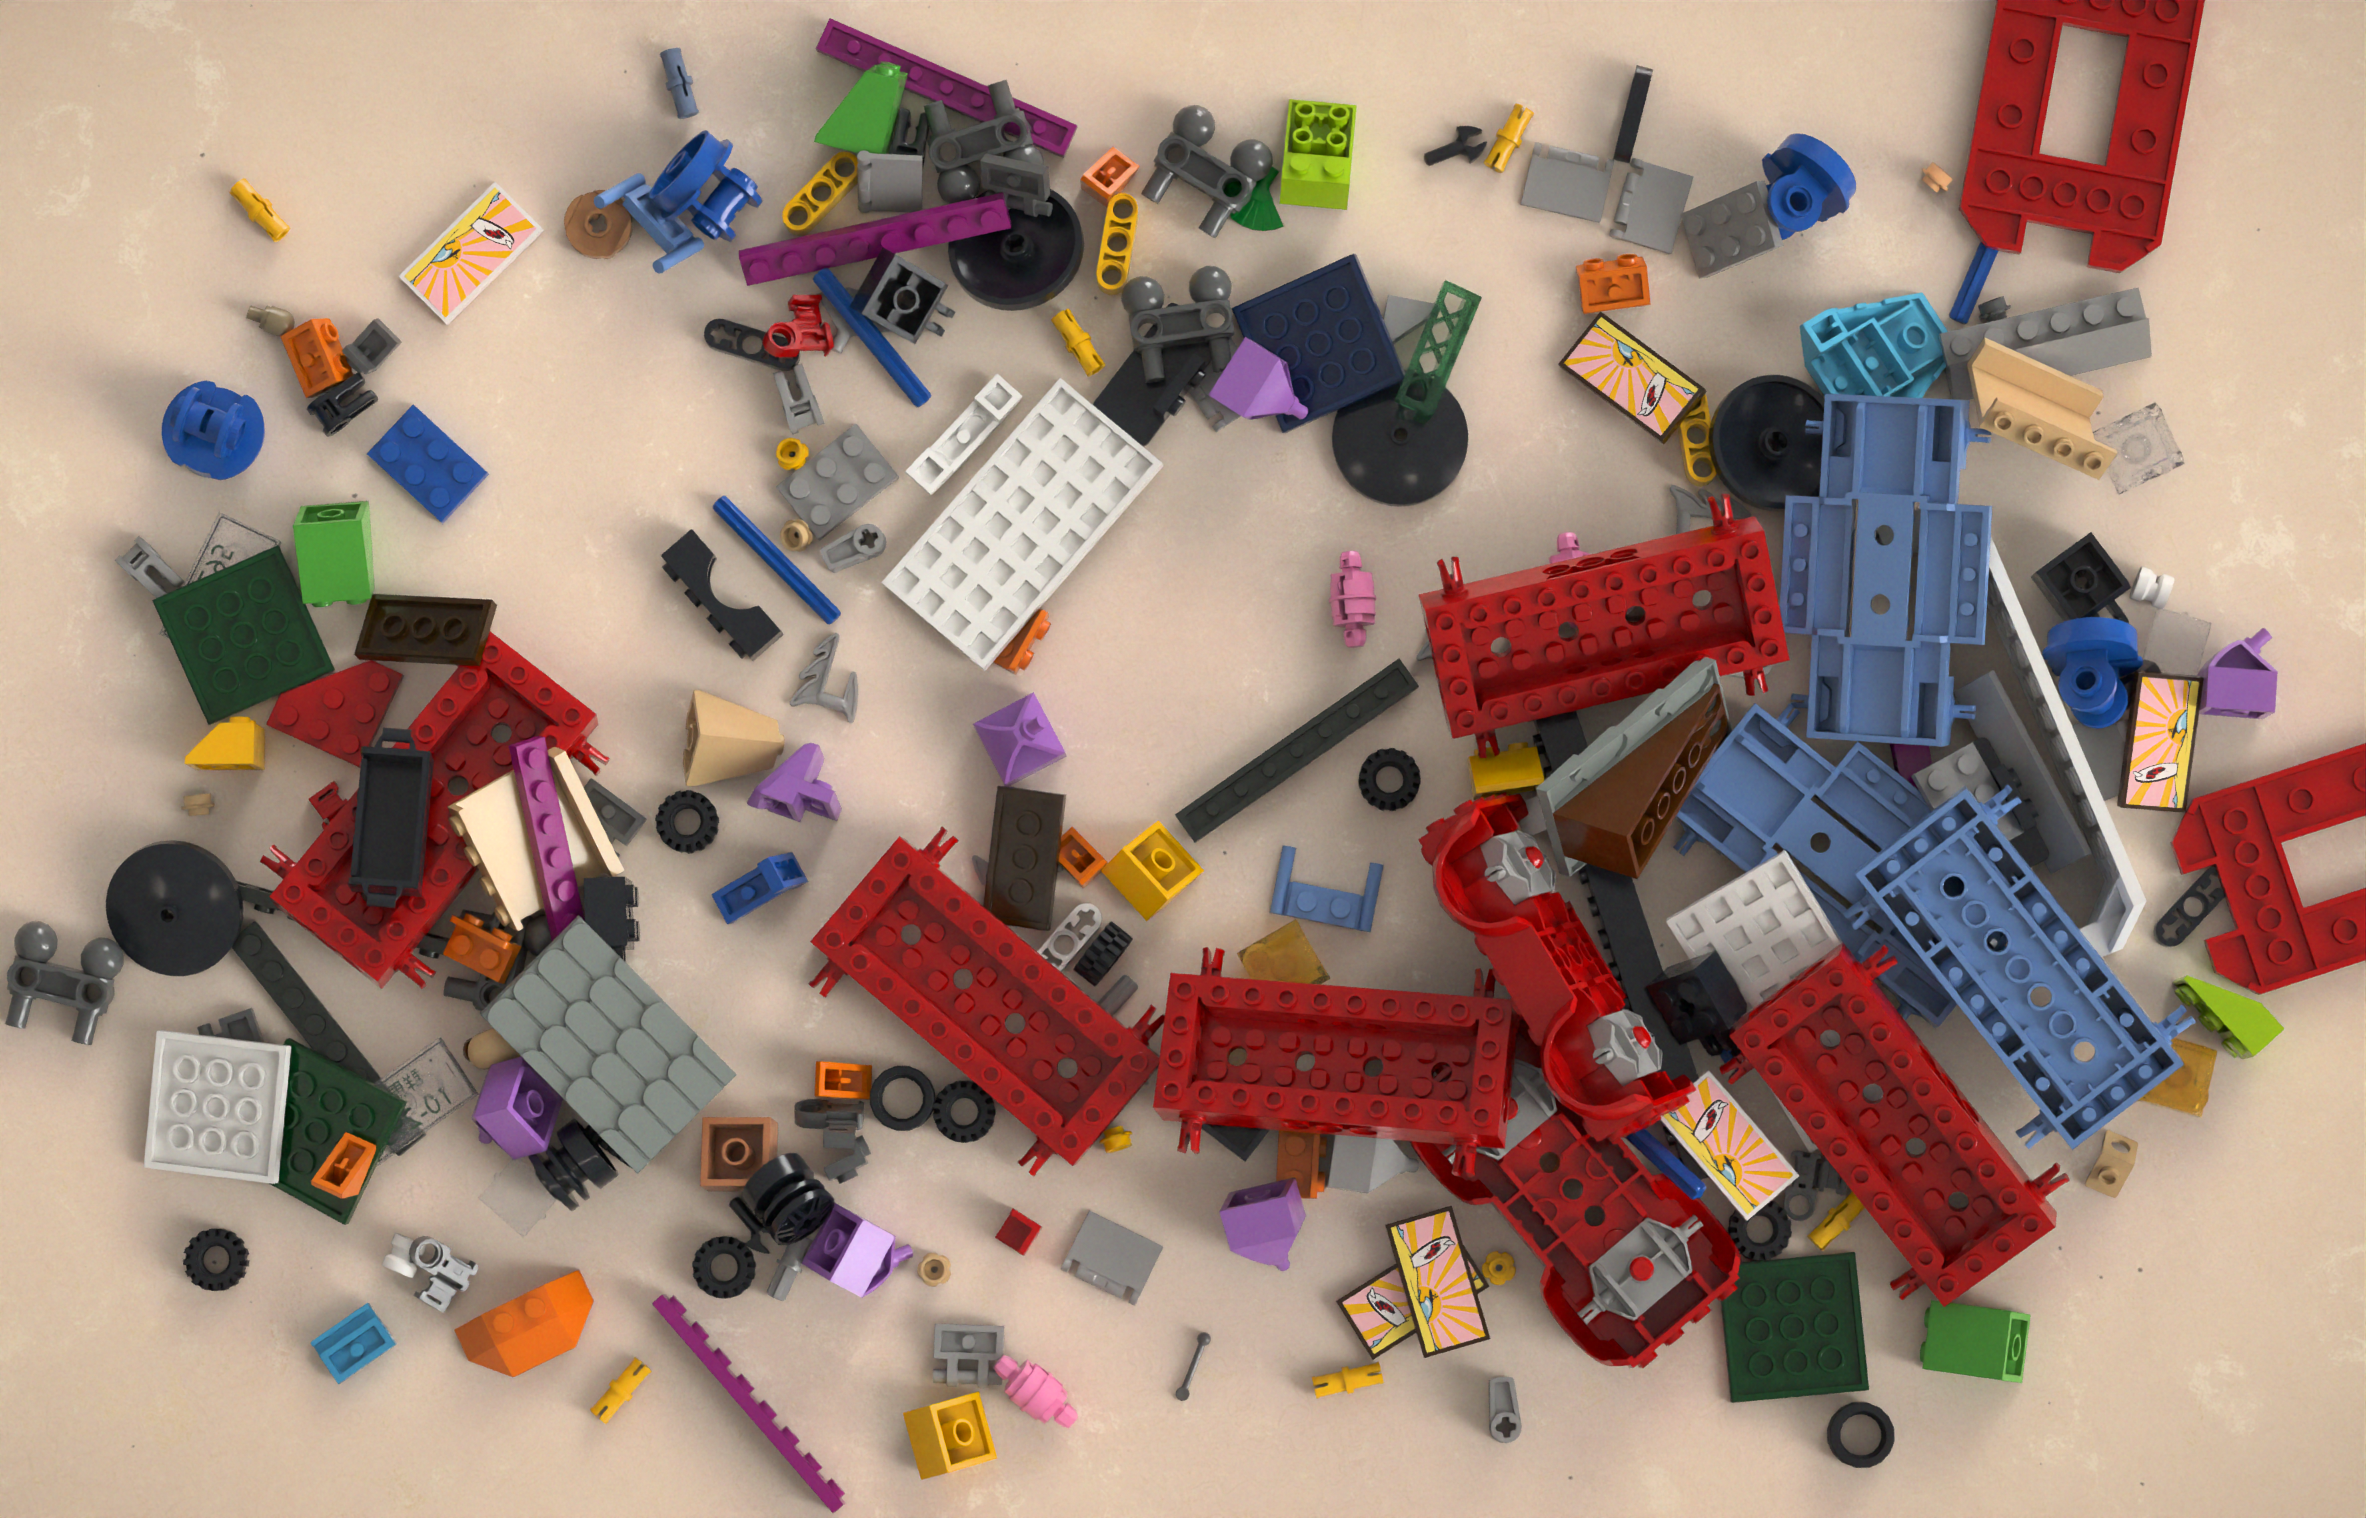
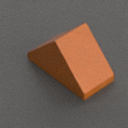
[1080,147,1140,208]
[1058,827,1108,888]
[814,1061,872,1100]
[311,1132,376,1199]

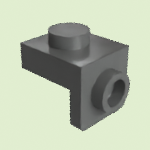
[342,318,402,374]
[824,1135,871,1184]

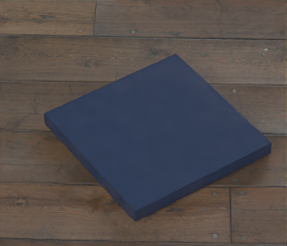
[1232,253,1407,433]

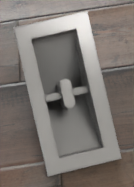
[1383,295,1439,345]

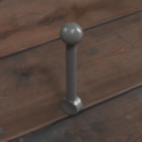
[1176,1332,1211,1401]

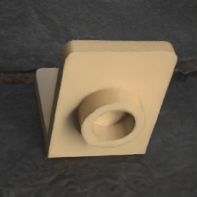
[2085,1130,2138,1198]

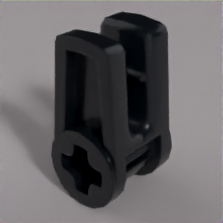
[889,108,930,171]
[307,372,378,437]

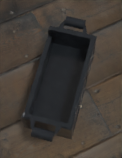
[348,727,434,908]

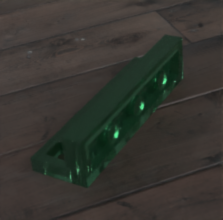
[1394,280,1482,425]

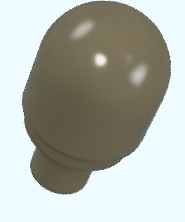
[246,306,295,336]

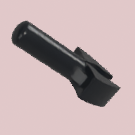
[1424,126,1487,166]
[729,1197,779,1254]

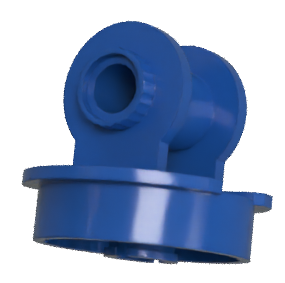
[649,130,763,242]
[1762,133,1856,240]
[162,380,265,481]
[2042,617,2143,728]

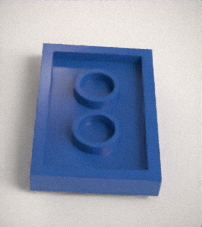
[367,404,489,524]

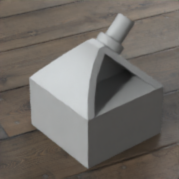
[1327,1135,1419,1194]

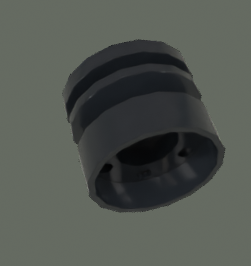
[528,1118,619,1211]
[742,1153,834,1245]

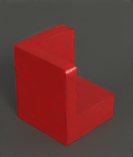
[995,1208,1043,1256]

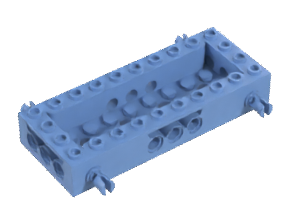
[1842,785,2196,1150]

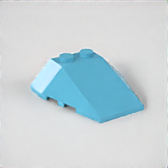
[1799,293,1948,398]

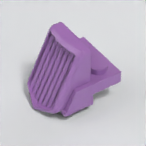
[747,743,842,822]

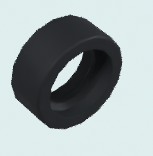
[870,1066,935,1131]
[1827,1402,1895,1468]

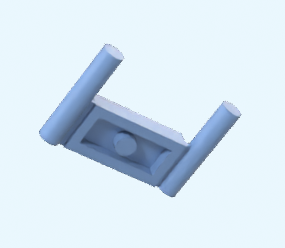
[594,173,704,274]
[1270,845,1384,932]

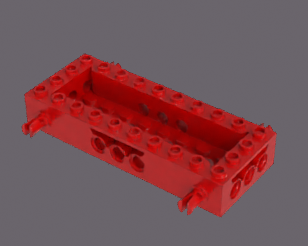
[1419,493,1790,758]
[260,631,610,989]
[808,826,1165,1176]
[1719,942,2070,1307]
[1153,947,1520,1177]

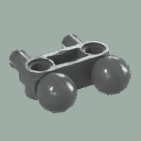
[923,80,1044,204]
[1141,105,1273,238]
[1121,266,1235,383]
[444,909,552,1011]
[5,921,124,1045]

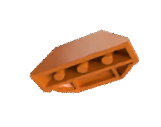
[454,1270,594,1377]

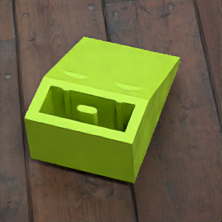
[1279,99,1357,210]
[2172,975,2284,1059]

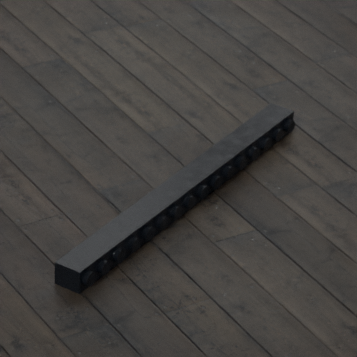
[1528,710,1708,1180]

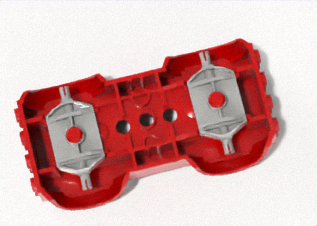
[1418,792,1696,1143]
[1410,1016,1741,1369]

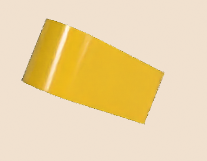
[782,151,858,236]
[1096,193,1138,295]
[1677,394,1717,487]

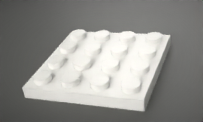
[144,1030,291,1184]

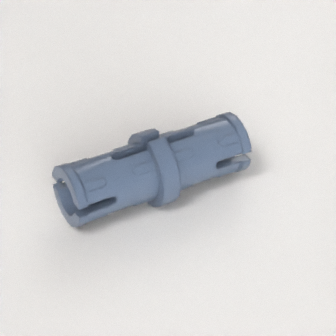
[660,48,699,119]

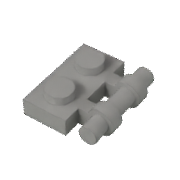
[933,1324,1004,1388]

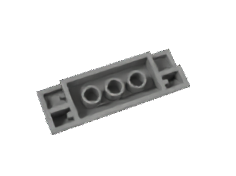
[1938,287,2152,400]
[1953,670,2092,874]

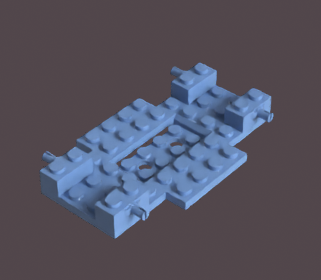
[1780,394,1992,747]
[1673,703,2008,1028]

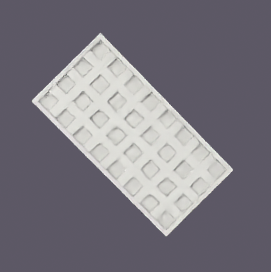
[881,378,1164,671]
[1666,850,1883,1153]

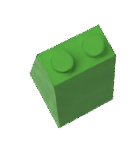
[814,61,908,154]
[293,501,375,607]
[1920,1300,2031,1383]

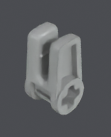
[773,364,824,435]
[821,524,887,573]
[115,536,185,598]
[1489,1377,1522,1443]

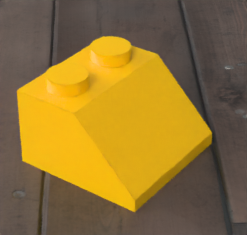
[184,717,265,770]
[1467,742,1544,800]
[1101,820,1204,921]
[903,1391,997,1480]

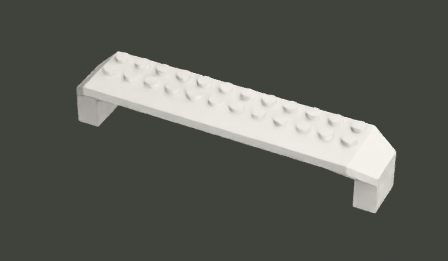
[1875,509,2146,957]

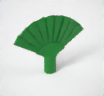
[1225,167,1284,231]

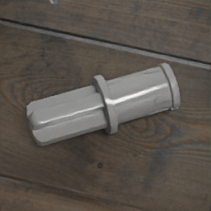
[767,1237,813,1301]

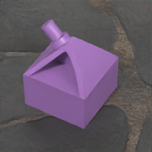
[1209,337,1308,420]
[2197,628,2278,719]
[973,692,1067,787]
[471,1057,563,1160]
[1219,1177,1306,1271]
[801,1202,913,1298]

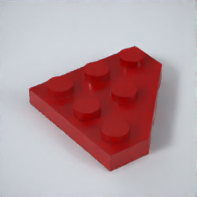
[266,660,404,768]

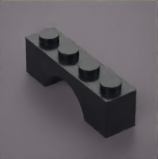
[661,529,784,661]

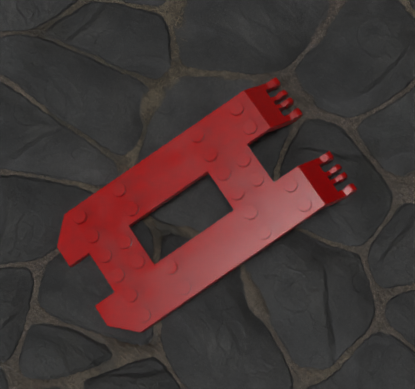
[1959,0,2205,273]
[2170,743,2366,995]

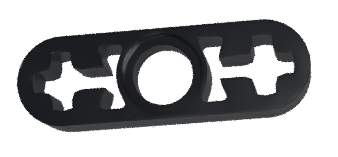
[1613,65,1653,163]
[704,319,801,371]
[2153,866,2225,947]

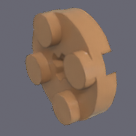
[564,190,633,259]

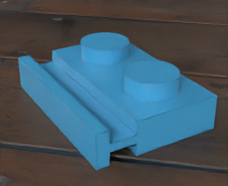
[310,1303,397,1384]

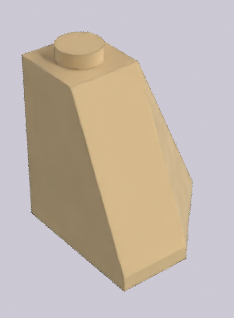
[683,690,785,787]

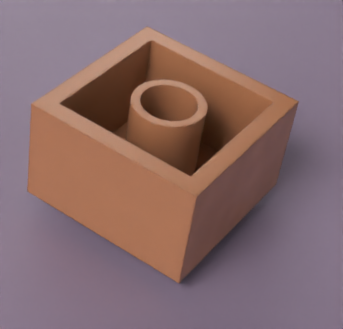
[700,1117,778,1192]

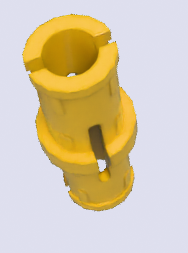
[1483,103,1534,173]
[229,178,291,242]
[1051,309,1106,377]
[1807,1192,1865,1251]
[590,1357,652,1424]
[1312,1361,1384,1399]

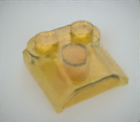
[1237,919,1331,985]
[2137,1038,2217,1118]

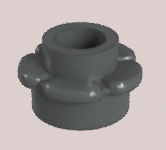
[1978,296,2011,322]

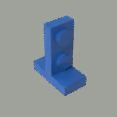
[711,852,808,924]

